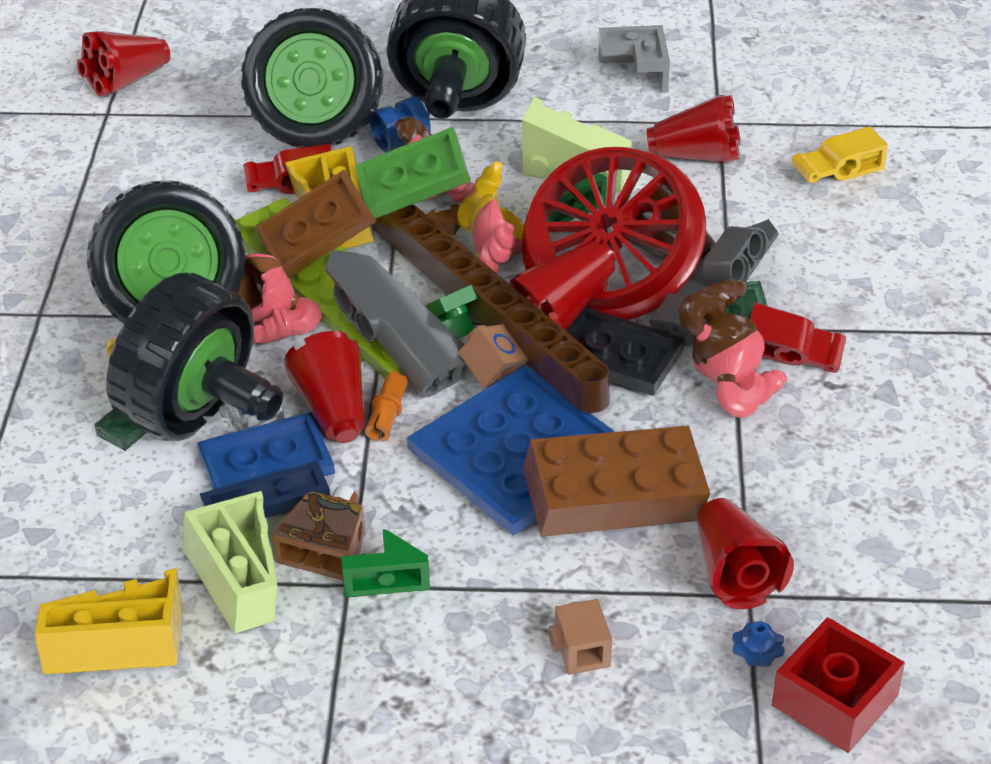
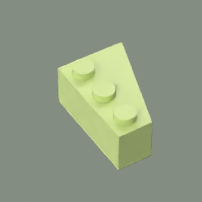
[522,97,632,192]

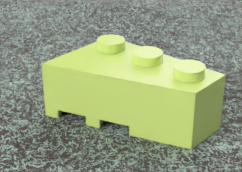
[182,491,277,634]

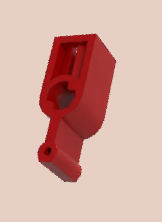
[243,144,332,194]
[747,302,846,373]

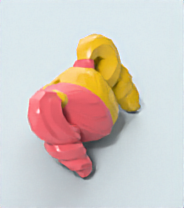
[457,161,524,273]

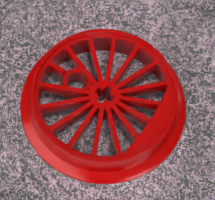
[522,147,706,320]

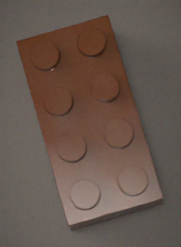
[523,425,710,537]

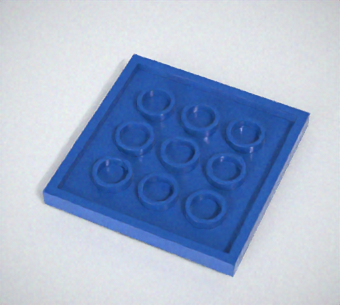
[407,365,615,536]

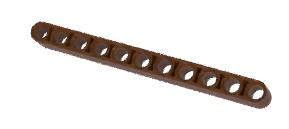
[371,204,610,413]

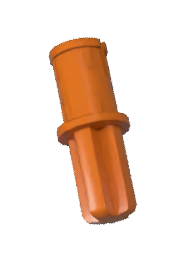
[365,371,408,442]

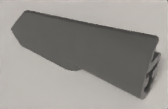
[635,219,779,347]
[325,250,467,398]

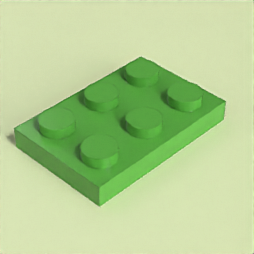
[355,127,471,219]

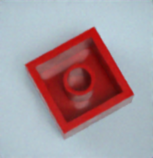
[771,617,905,753]

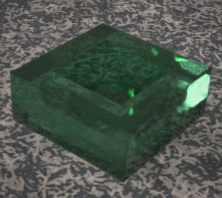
[94,409,147,451]

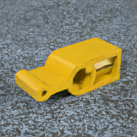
[791,126,888,183]

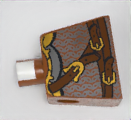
[272,485,365,581]

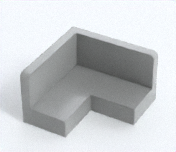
[598,25,670,92]

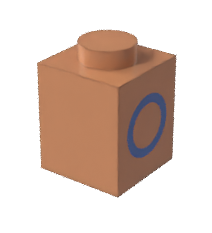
[458,324,529,388]

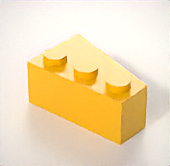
[285,146,374,249]
[34,568,183,674]

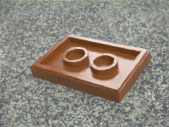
[255,170,377,278]

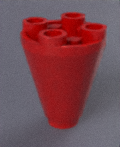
[77,31,170,96]
[646,95,741,163]

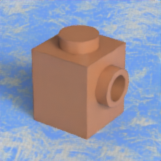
[549,599,612,675]

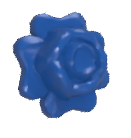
[732,621,785,667]

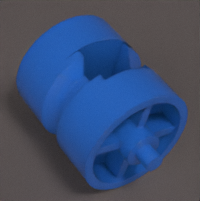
[369,96,431,153]

